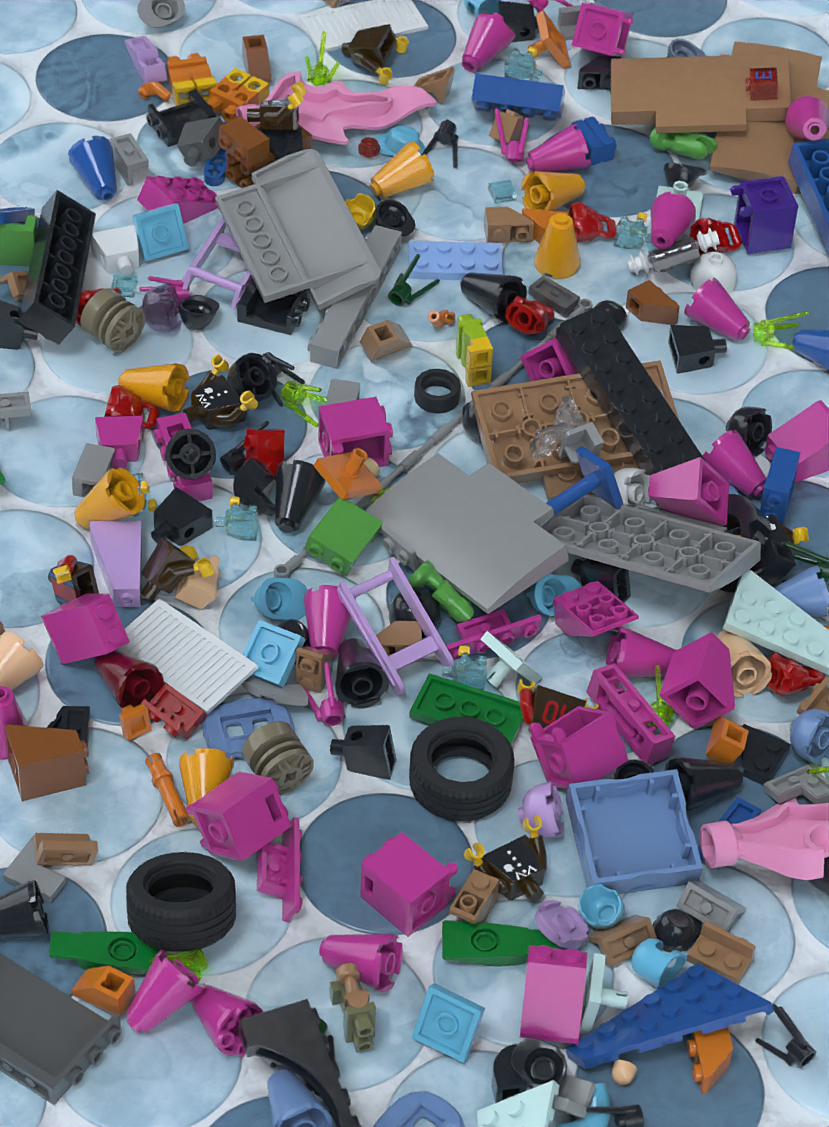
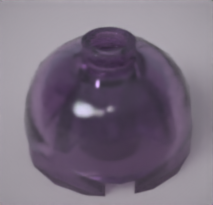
[139,284,182,333]

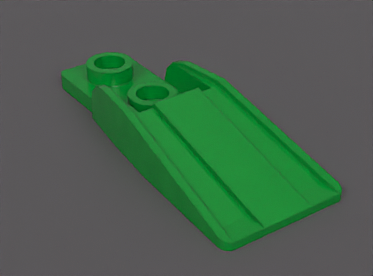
[442,920,557,967]
[49,931,161,974]

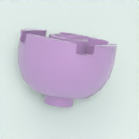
[518,782,565,838]

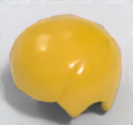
[345,193,376,230]

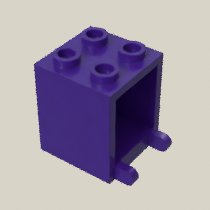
[730,176,798,254]

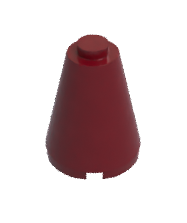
[94,650,164,708]

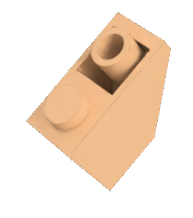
[175,556,220,610]

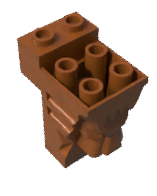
[218,116,312,188]

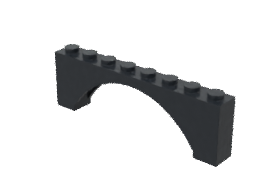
[238,999,361,1127]

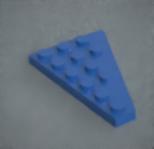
[565,963,774,1069]

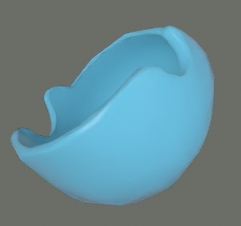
[578,884,624,930]

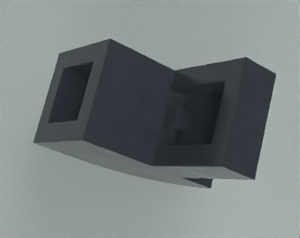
[233,457,276,516]
[491,1044,526,1103]

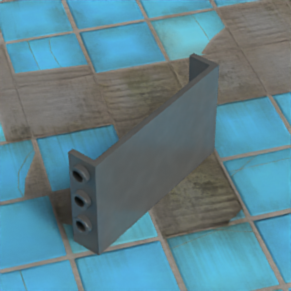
[0,954,122,1105]

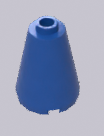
[68,135,117,201]
[792,329,829,370]

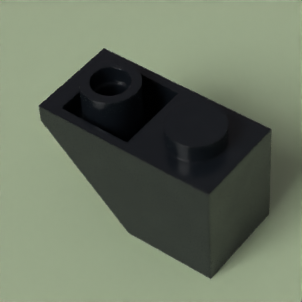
[577,56,621,90]

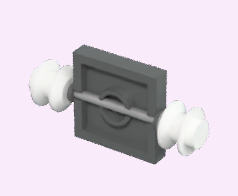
[627,228,720,276]

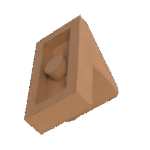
[414,66,455,105]

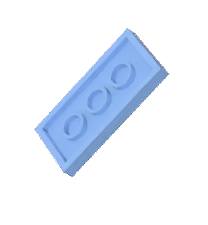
[409,240,503,280]

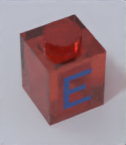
[745,67,778,100]

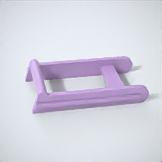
[182,217,252,309]
[337,557,455,695]

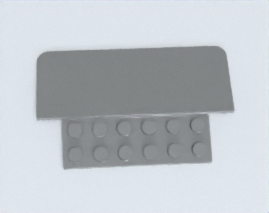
[215,149,381,311]

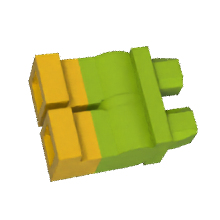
[456,314,493,387]

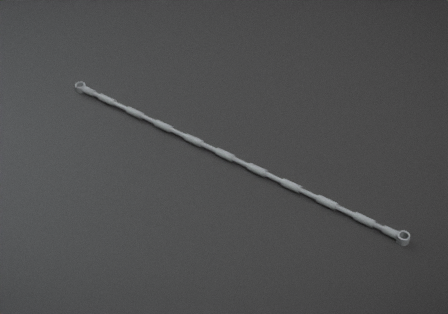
[274,299,593,578]

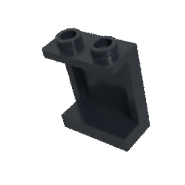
[146,89,216,147]
[237,278,310,335]

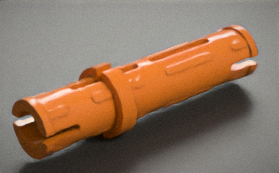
[145,753,190,827]

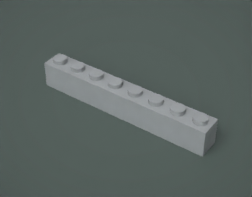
[307,225,402,369]

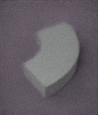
[241,675,308,706]

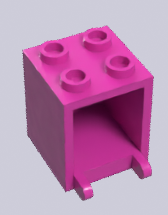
[572,2,634,56]
[318,397,393,467]
[530,706,629,789]
[186,771,291,861]
[360,832,458,937]

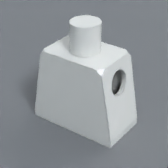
[92,225,139,276]

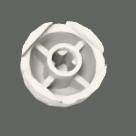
[690,252,737,294]
[614,468,651,508]

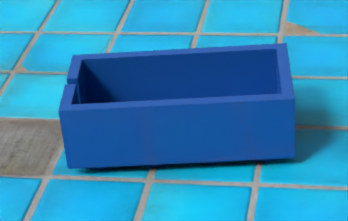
[471,73,565,121]

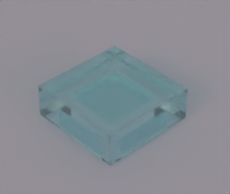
[488,180,517,204]
[111,274,138,298]

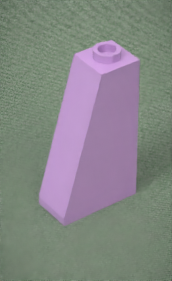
[89,521,142,607]

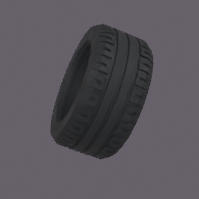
[409,716,515,822]
[126,852,236,952]

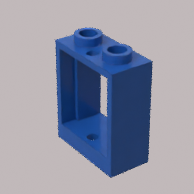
[760,447,801,524]

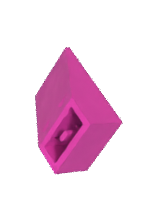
[137,175,218,224]
[553,581,639,637]

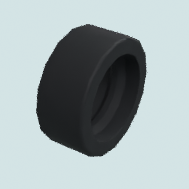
[414,368,461,414]

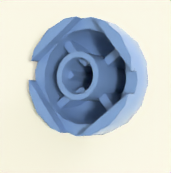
[790,709,829,764]

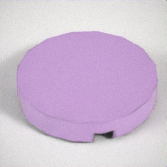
[535,900,589,949]

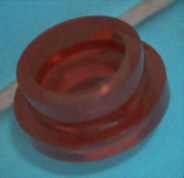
[358,137,380,158]

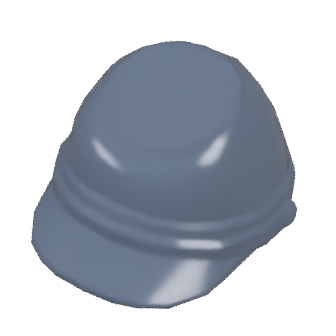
[667,38,706,57]

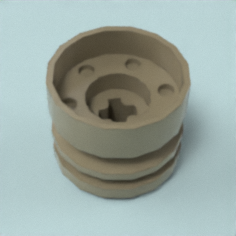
[80,288,145,352]
[242,721,314,794]

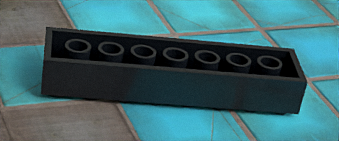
[18,190,96,345]
[556,304,706,476]

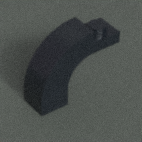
[722,494,772,558]
[719,539,796,592]

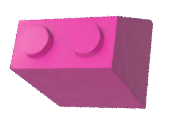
[520,338,579,381]
[764,400,829,483]
[648,457,729,526]
[41,594,130,664]
[659,632,735,729]
[520,946,588,1044]

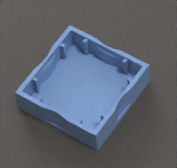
[565,769,703,894]

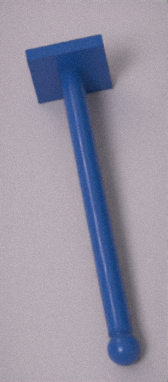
[421,446,623,593]

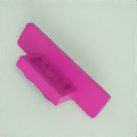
[446,609,542,661]
[257,817,302,922]

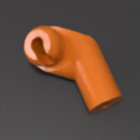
[138,81,172,102]
[428,310,456,328]

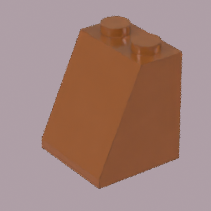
[4,725,89,801]

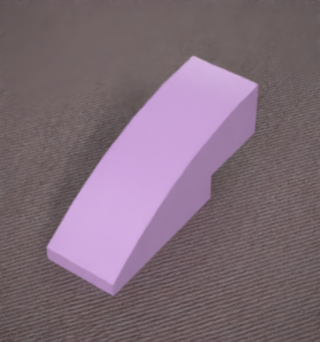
[125,36,167,83]

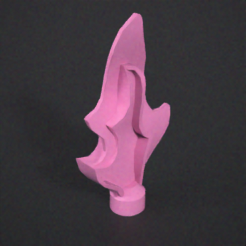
[236,71,437,145]
[700,797,829,880]

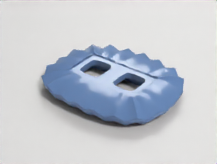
[202,697,295,759]
[373,1091,464,1127]

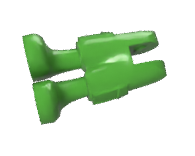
[650,127,718,160]
[408,559,474,623]

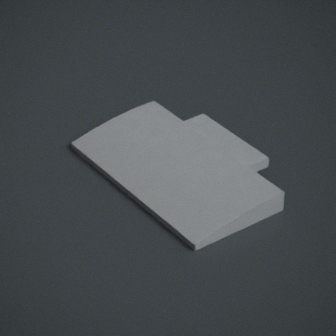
[365,453,569,614]
[540,495,761,593]

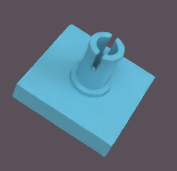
[132,203,189,261]
[243,620,306,687]
[411,983,485,1063]

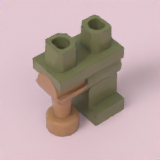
[329,963,376,1052]

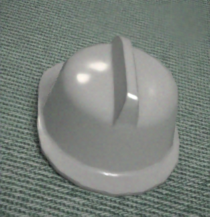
[137,0,185,28]

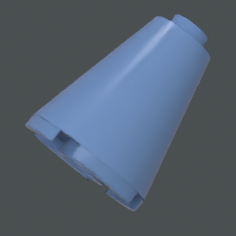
[774,565,829,617]
[267,1069,333,1127]

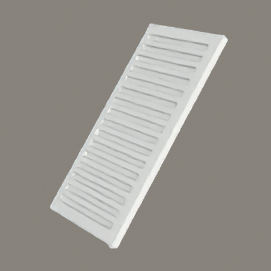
[299,0,429,53]
[116,598,258,714]

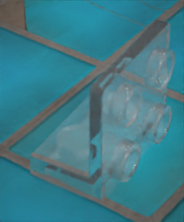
[529,395,583,458]

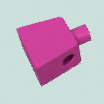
[95,416,143,469]

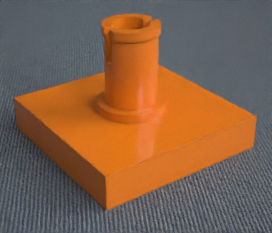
[528,10,571,69]
[313,448,382,500]

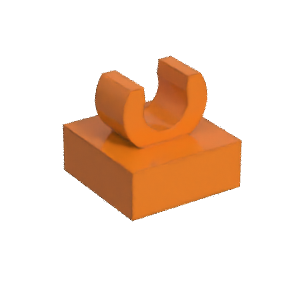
[119,704,152,741]

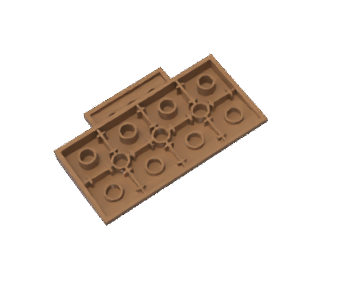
[709,42,829,194]
[611,54,791,133]
[471,360,679,501]

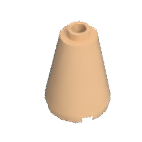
[717,630,772,697]
[0,631,44,690]

